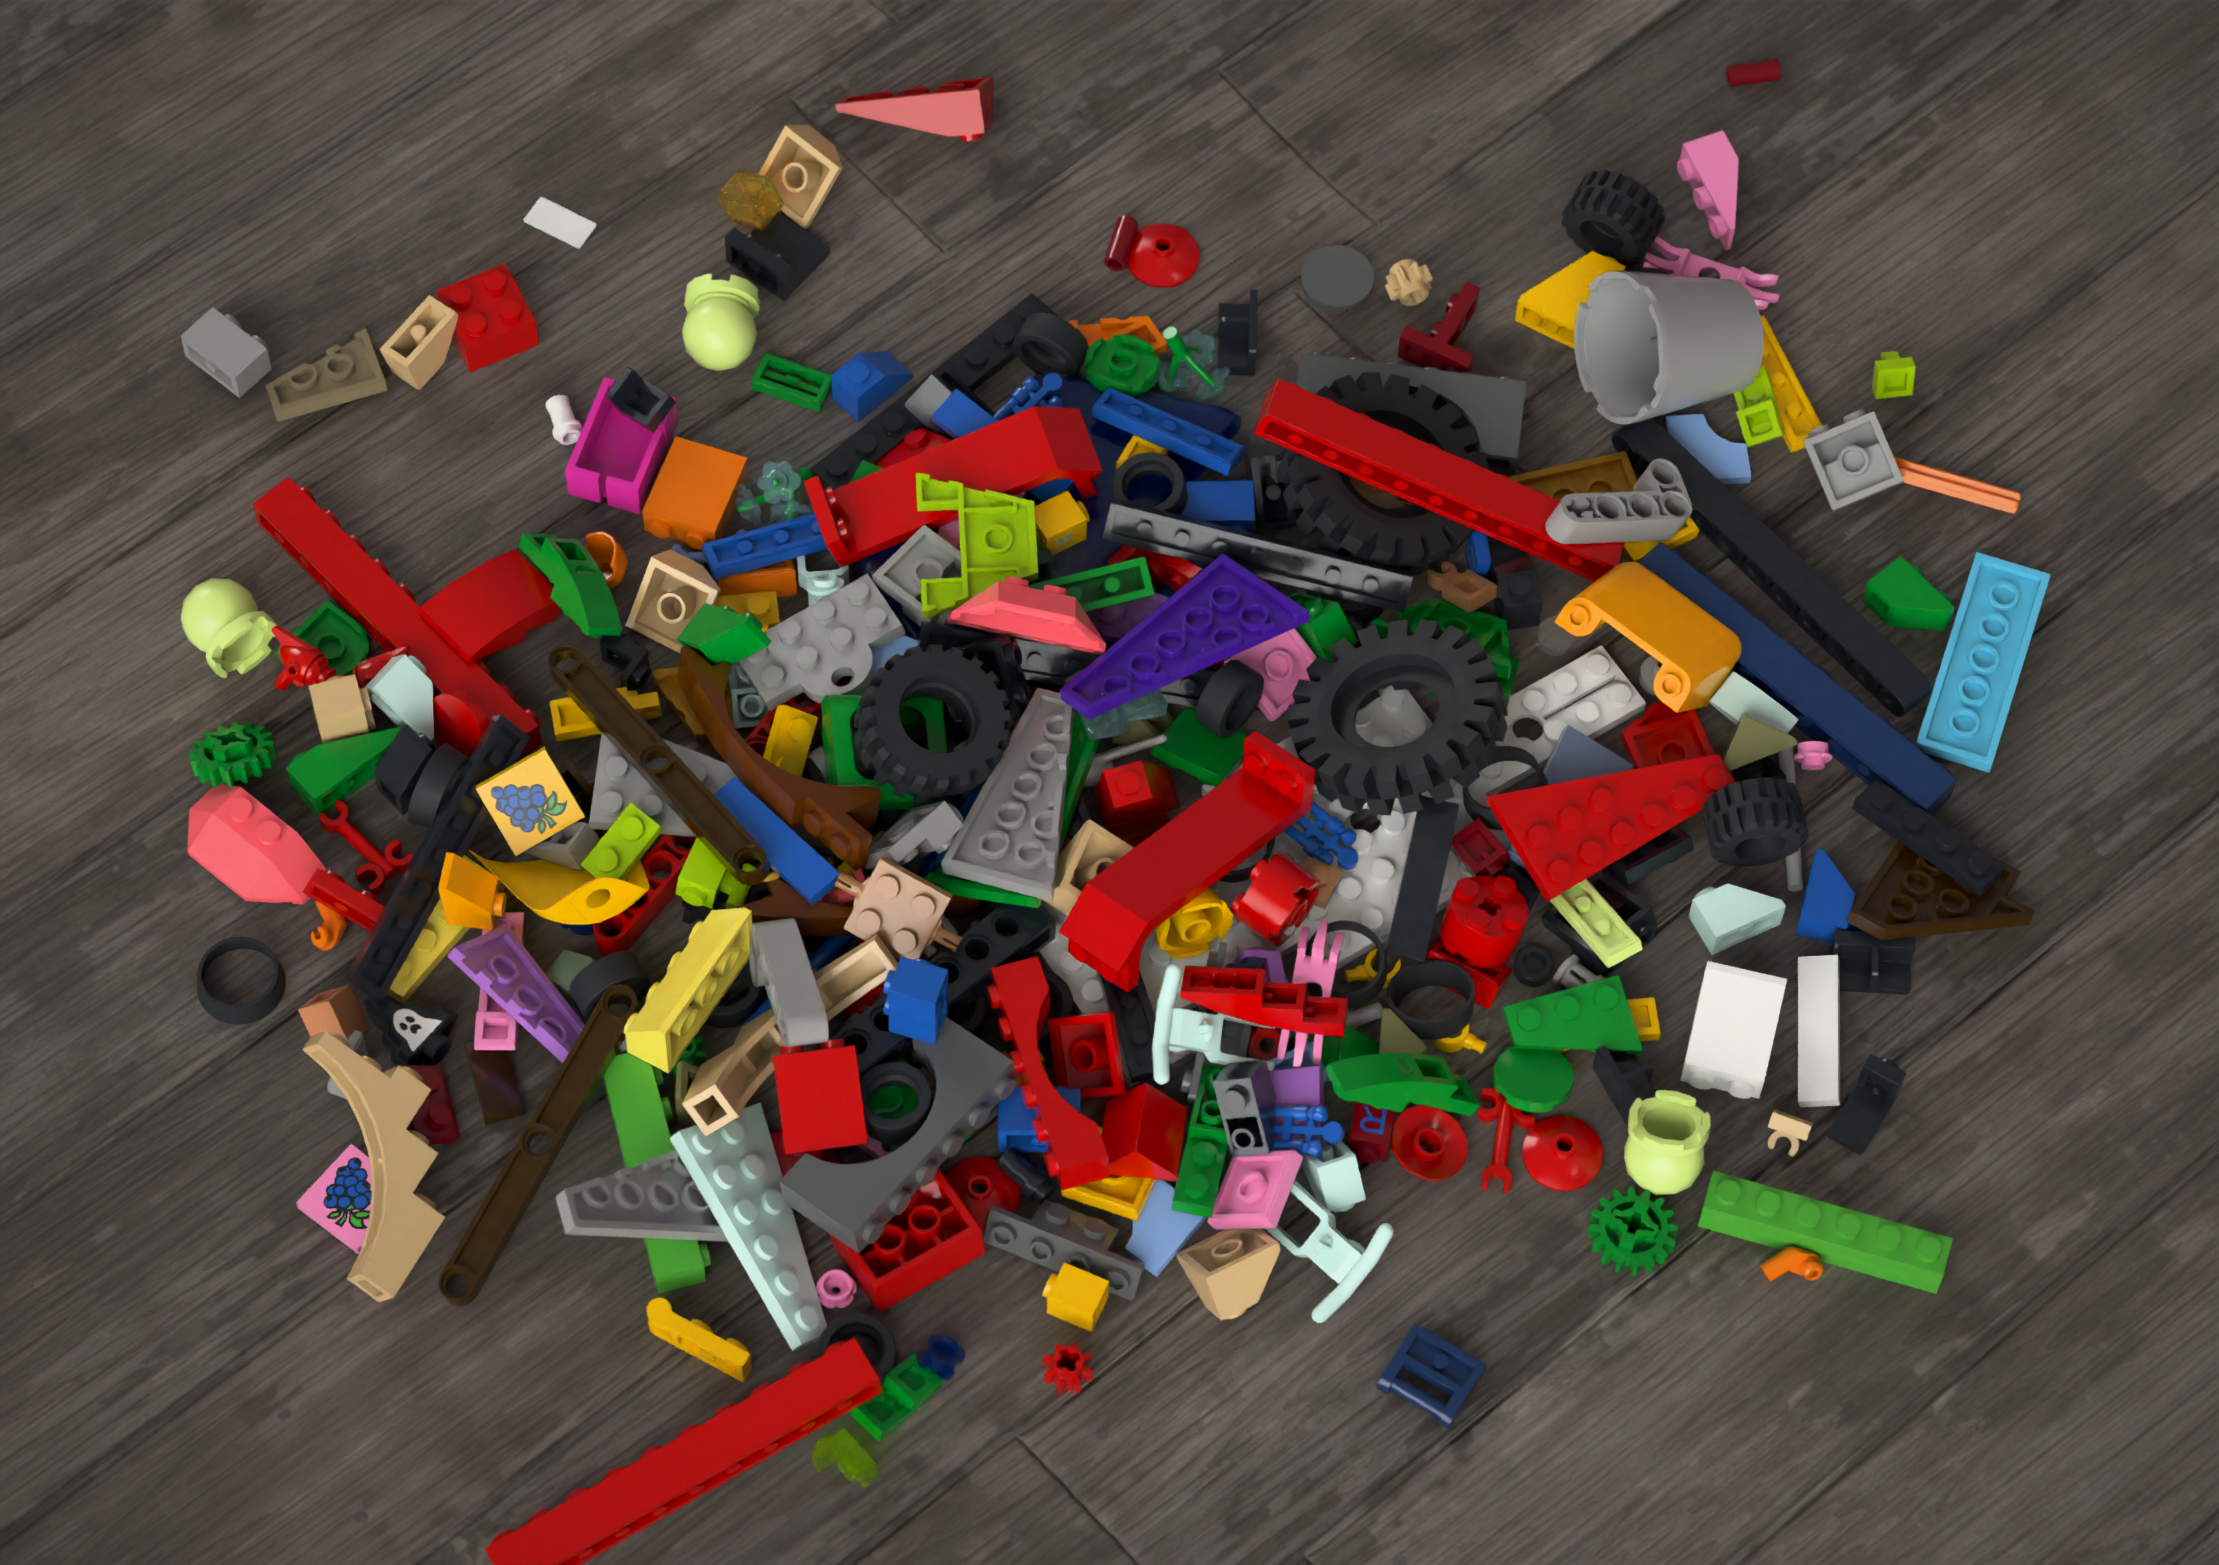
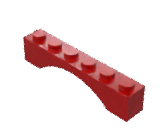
[986,956,1109,1190]

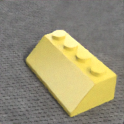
[624,908,752,1074]

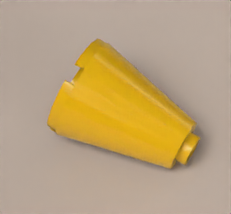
[1154,887,1233,959]

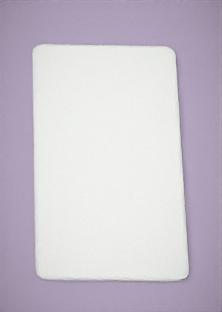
[523,197,596,249]

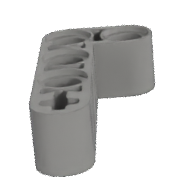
[1545,458,1693,544]
[749,918,829,1048]

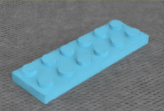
[1916,552,2051,773]

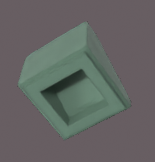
[545,949,596,1001]

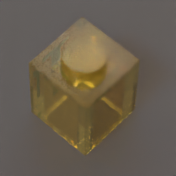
[717,169,784,230]

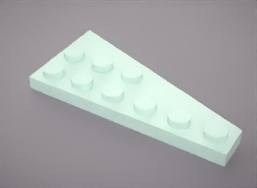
[670,1103,827,1351]

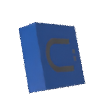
[1465,531,1492,579]

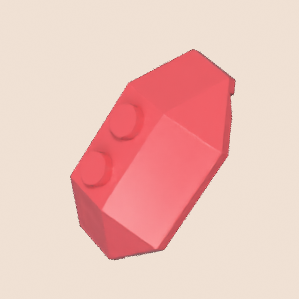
[947,577,1106,655]
[188,783,327,905]

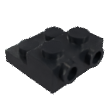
[942,634,1032,731]
[1541,871,1658,975]

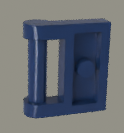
[1376,1324,1487,1430]

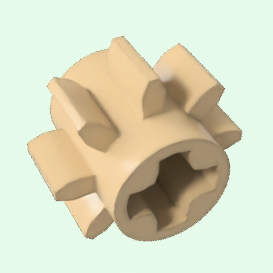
[1385,259,1433,306]

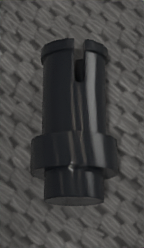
[996,1147,1055,1204]

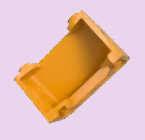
[1554,562,1742,713]

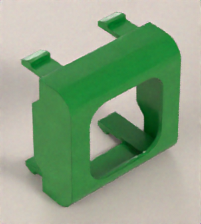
[821,694,947,810]

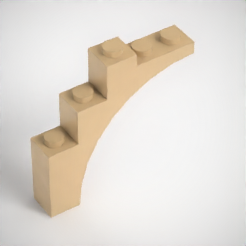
[682,935,899,1136]
[302,1030,445,1302]

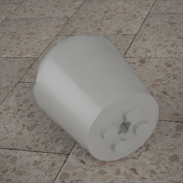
[1574,271,1764,424]

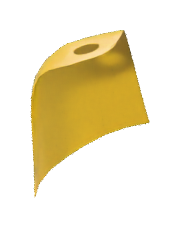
[469,838,649,925]

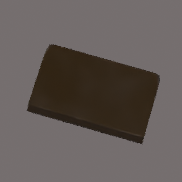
[464,1042,525,1125]

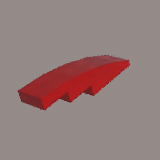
[1180,965,1348,1037]

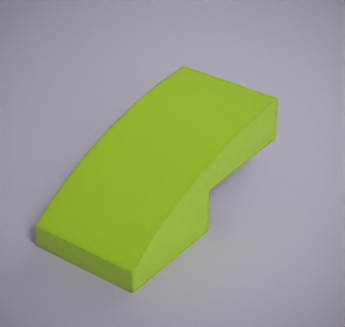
[1734,366,1784,448]

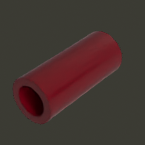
[1726,59,1781,87]
[1104,216,1139,271]

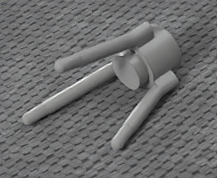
[1084,734,1167,788]

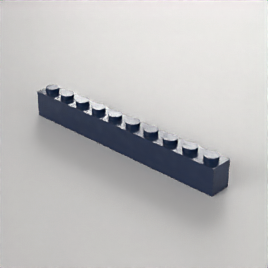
[1638,541,1957,816]

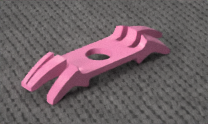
[1642,237,1780,310]
[1277,920,1345,1068]

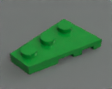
[1502,975,1643,1054]

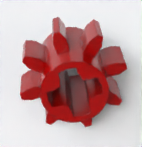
[1043,1341,1093,1395]

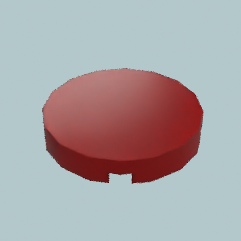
[433,688,490,758]

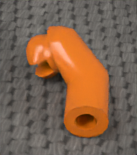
[311,901,347,951]
[1759,1246,1824,1282]

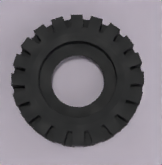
[1278,372,1489,576]
[1288,619,1508,815]

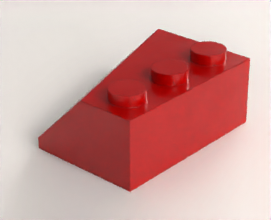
[827,1169,985,1313]

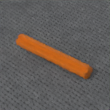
[1894,456,2021,513]

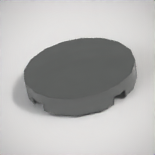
[1300,245,1375,314]

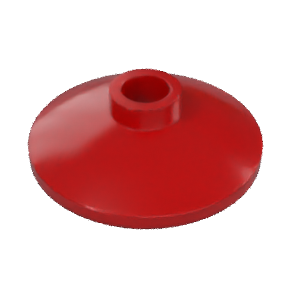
[1126,223,1200,288]
[1391,1105,1468,1181]
[1522,1115,1603,1191]
[944,1157,1021,1233]

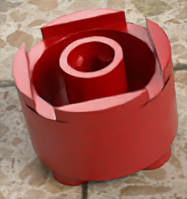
[1230,854,1322,947]
[1439,876,1529,968]

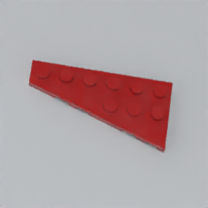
[1486,754,1736,902]

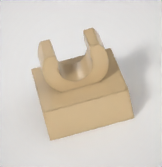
[1768,1109,1813,1157]

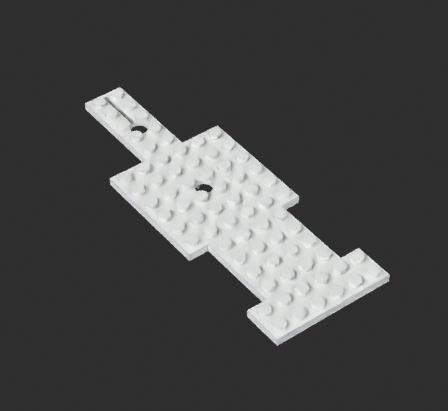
[1036,645,1646,1087]

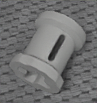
[1552,954,1606,989]

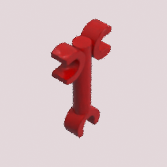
[319,800,414,896]
[1477,1088,1535,1194]

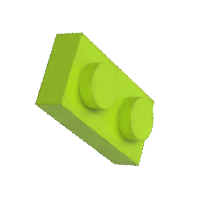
[580,802,664,880]

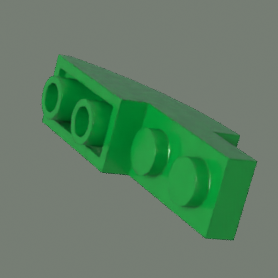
[518,533,622,638]
[1325,1053,1480,1116]
[1171,1064,1229,1218]

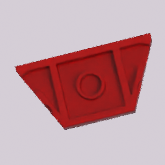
[1621,700,1715,811]

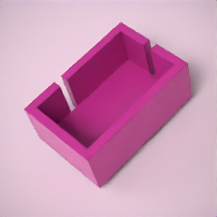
[565,377,679,514]

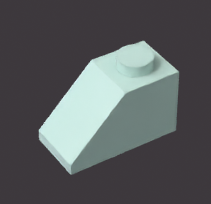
[365,654,434,741]
[1689,883,1786,955]
[1301,1140,1366,1212]

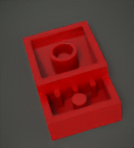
[418,549,561,663]

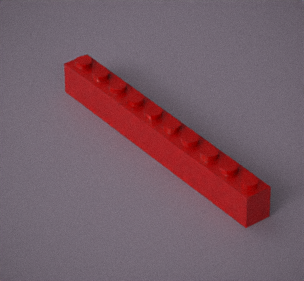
[1253,378,1624,582]
[253,476,541,763]
[485,1337,883,1565]

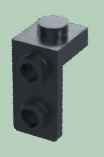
[1827,1054,1906,1155]

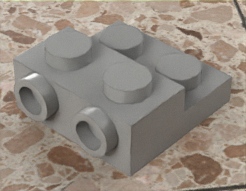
[1803,409,1904,512]
[872,524,962,627]
[864,801,964,869]

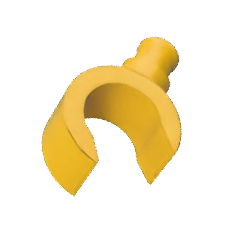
[1344,948,1401,988]
[1432,1024,1487,1054]

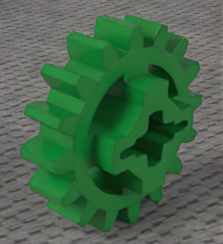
[188,722,277,787]
[1587,1187,1678,1276]

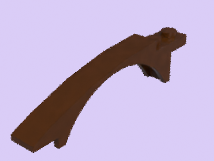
[677,645,881,871]
[736,879,980,936]

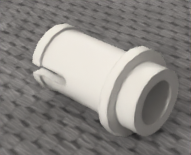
[545,395,582,445]

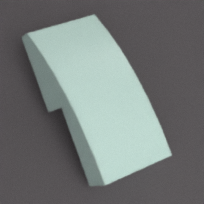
[729,662,769,729]
[1708,671,1799,734]

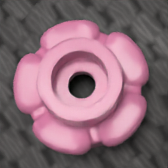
[1793,741,1832,770]
[816,1270,857,1309]

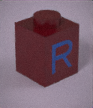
[1348,1102,1395,1163]

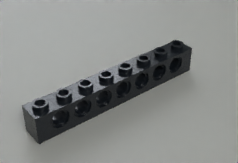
[813,902,1056,1080]

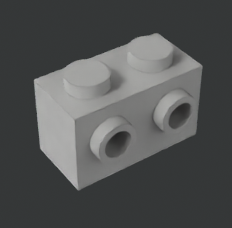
[181,307,272,398]

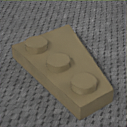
[265,328,387,422]

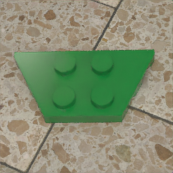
[1371,597,1511,680]

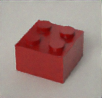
[436,264,539,373]

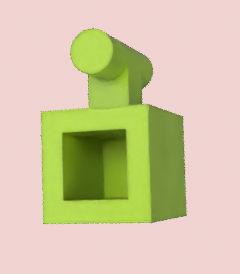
[675,837,757,909]

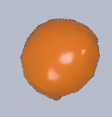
[585,531,628,590]

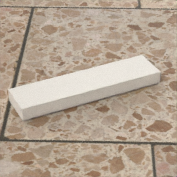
[1798,955,1840,1108]

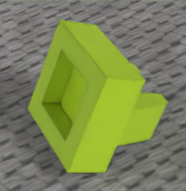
[1872,351,1916,399]

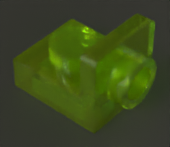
[811,1427,878,1488]

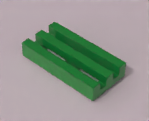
[750,352,832,413]

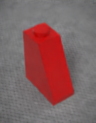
[1093,760,1180,828]

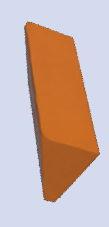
[718,559,797,598]

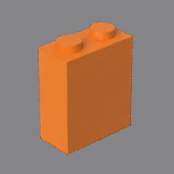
[642,436,749,550]

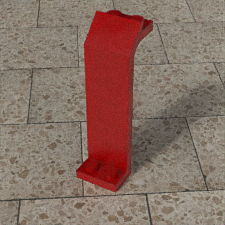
[804,406,1103,568]
[1059,731,1315,993]

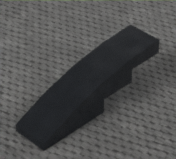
[1385,795,1460,961]

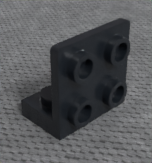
[725,210,830,301]

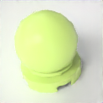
[682,274,760,371]
[181,578,278,678]
[1624,1090,1710,1195]

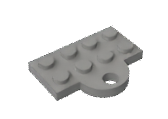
[738,574,906,711]

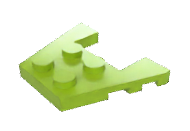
[916,473,1038,618]

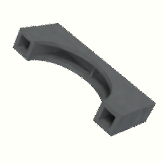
[1296,353,1527,477]
[779,1017,1017,1254]

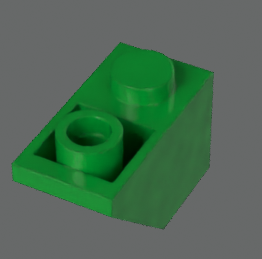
[1862,556,1955,631]
[1288,593,1358,661]
[677,603,771,666]

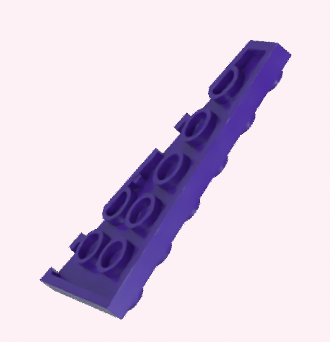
[1060,554,1310,719]

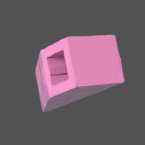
[1677,130,1739,250]

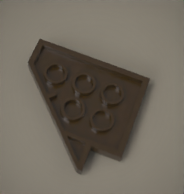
[1846,841,2035,940]

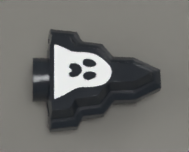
[363,994,458,1067]

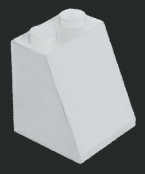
[1680,961,1787,1099]

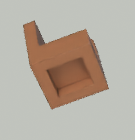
[298,985,368,1041]

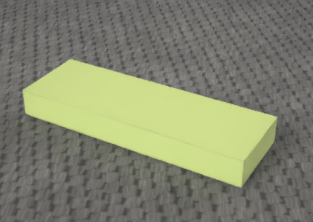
[1550,879,1643,968]

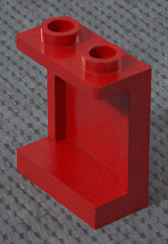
[772,1038,868,1154]

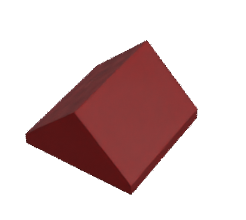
[1047,1010,1126,1098]
[1101,1083,1187,1181]

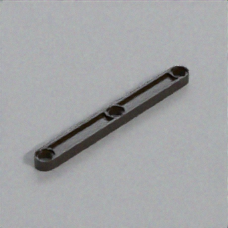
[548,644,769,886]
[439,984,640,1307]

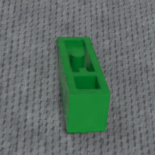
[286,726,403,817]

